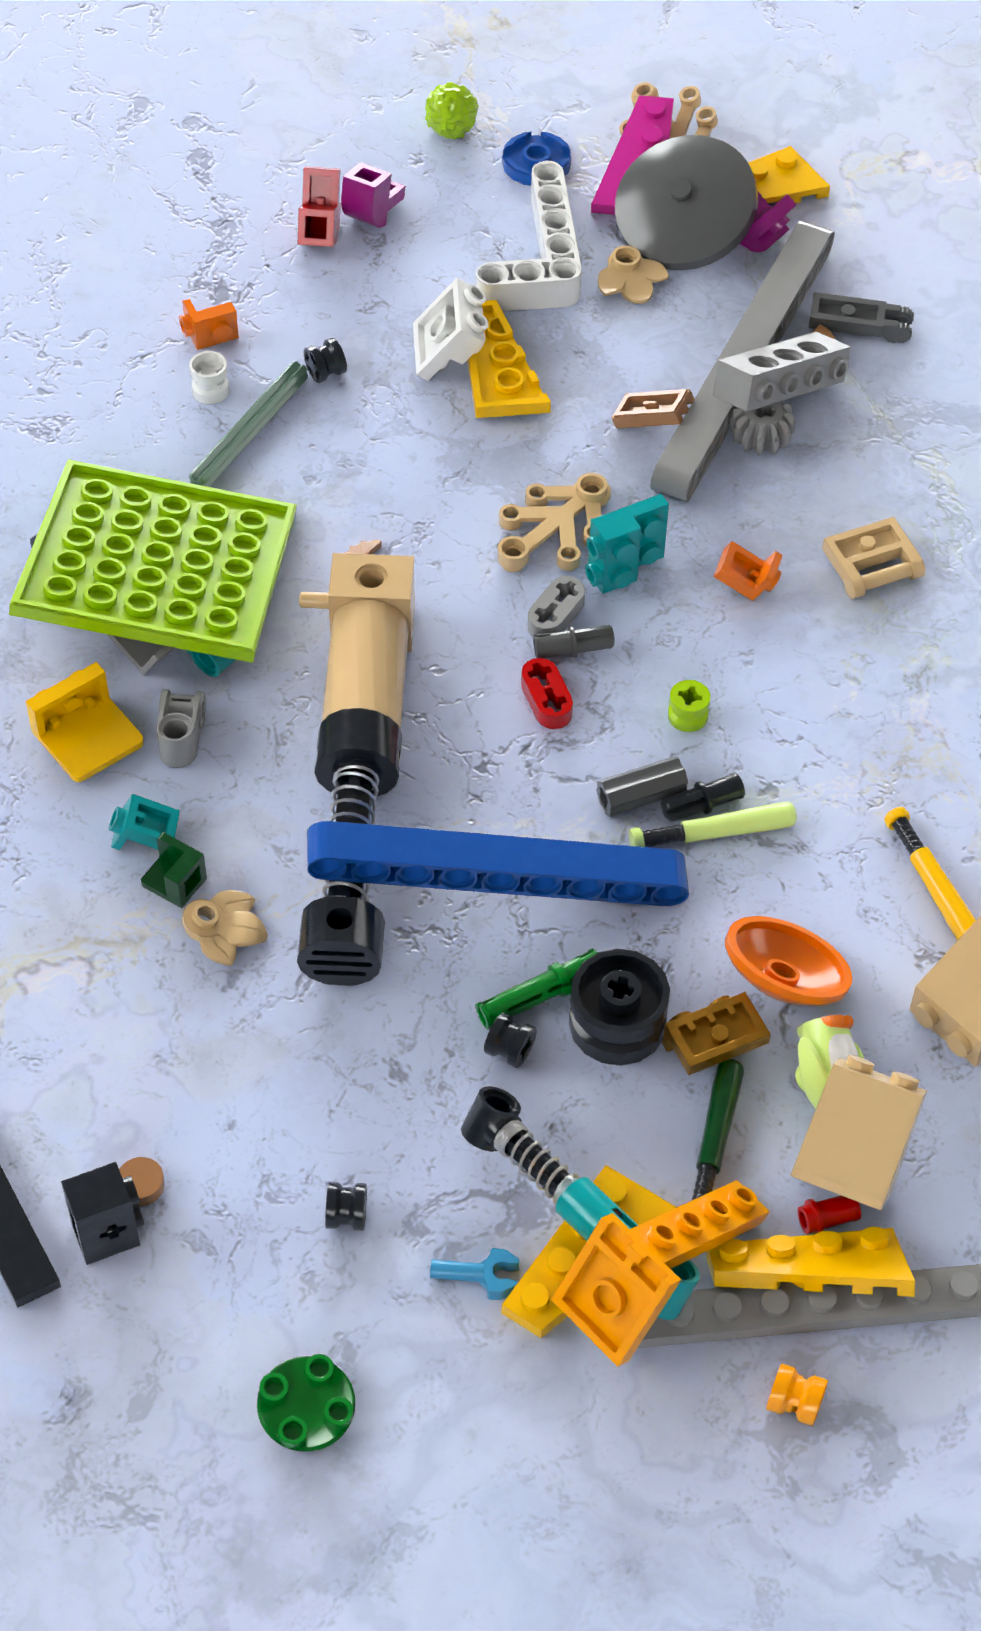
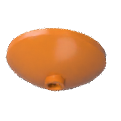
[725,916,853,1006]

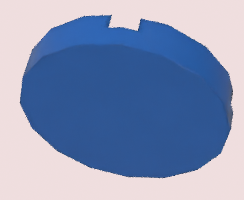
[502,131,571,186]

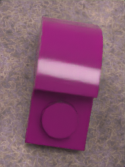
[341,162,406,228]
[740,192,796,252]

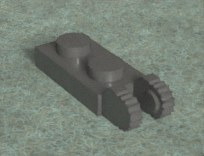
[808,292,914,343]

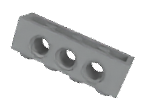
[713,332,851,412]

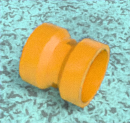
[766,1363,828,1427]

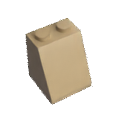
[909,916,981,1067]
[791,1055,927,1210]

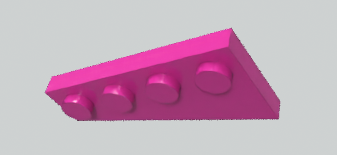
[591,95,674,215]

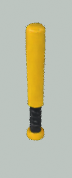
[884,807,976,941]

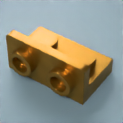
[662,992,771,1075]

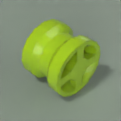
[668,680,711,732]

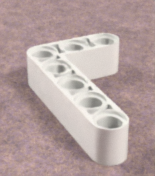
[476,161,582,311]

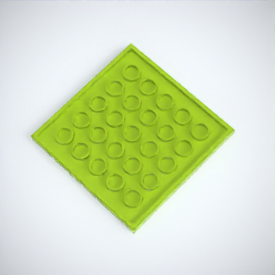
[9,459,297,663]

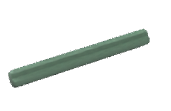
[189,361,308,487]

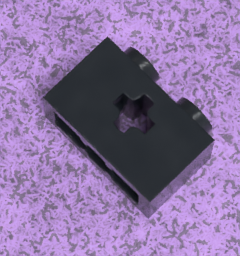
[61,1162,144,1265]

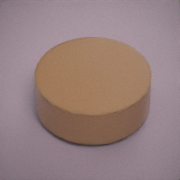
[119,1157,165,1206]

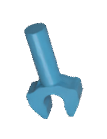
[430,1248,519,1300]

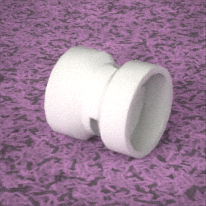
[189,351,229,404]

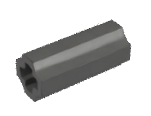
[596,756,688,816]

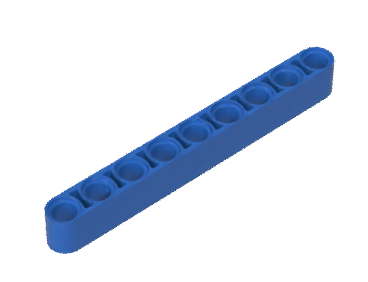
[307,821,689,906]

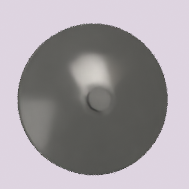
[615,135,758,270]

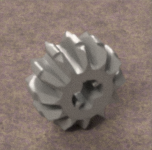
[730,401,795,455]

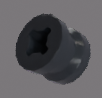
[303,338,347,383]
[484,1012,537,1068]
[325,1181,367,1231]

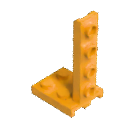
[551,1180,770,1367]

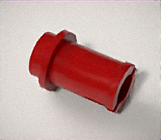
[797,1195,861,1234]

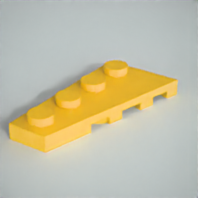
[748,146,830,203]
[467,300,551,418]
[501,1165,677,1338]
[706,1227,915,1297]

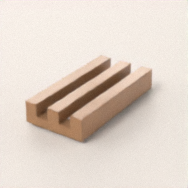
[611,389,695,428]

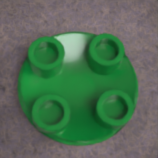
[257,1354,355,1452]

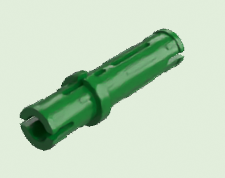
[475,948,598,1030]

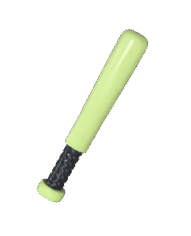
[629,802,797,847]

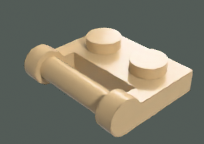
[822,517,925,599]

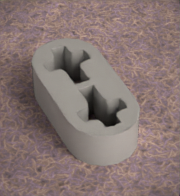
[528,576,585,637]

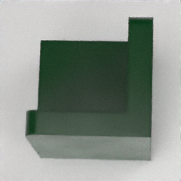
[141,832,207,908]

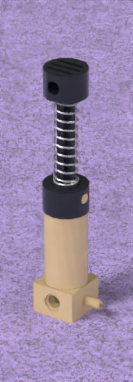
[297,553,415,986]

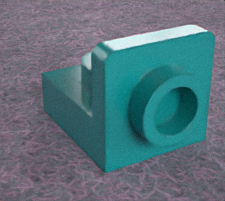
[109,794,180,850]

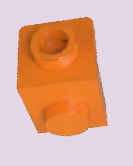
[179,298,239,350]
[713,541,783,601]

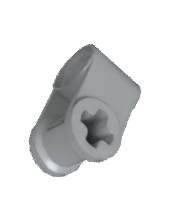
[156,689,206,768]

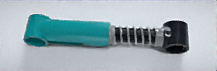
[461,1086,700,1320]

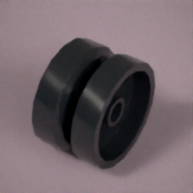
[569,948,670,1066]

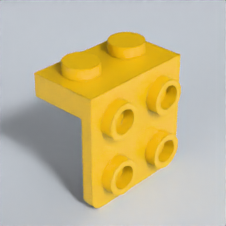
[25,662,144,782]

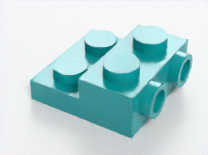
[585,493,669,594]

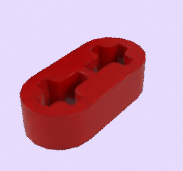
[521,658,573,729]

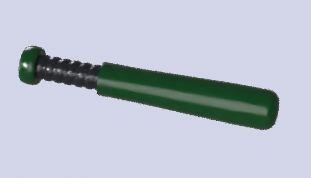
[692,1059,744,1200]

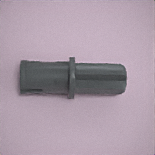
[533,625,615,658]

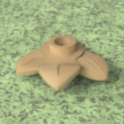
[598,245,669,304]
[182,890,268,966]

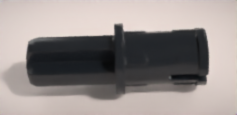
[661,772,745,822]

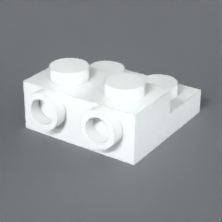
[413,278,488,381]

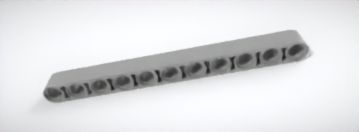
[650,221,835,502]

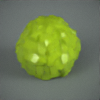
[425,82,479,140]

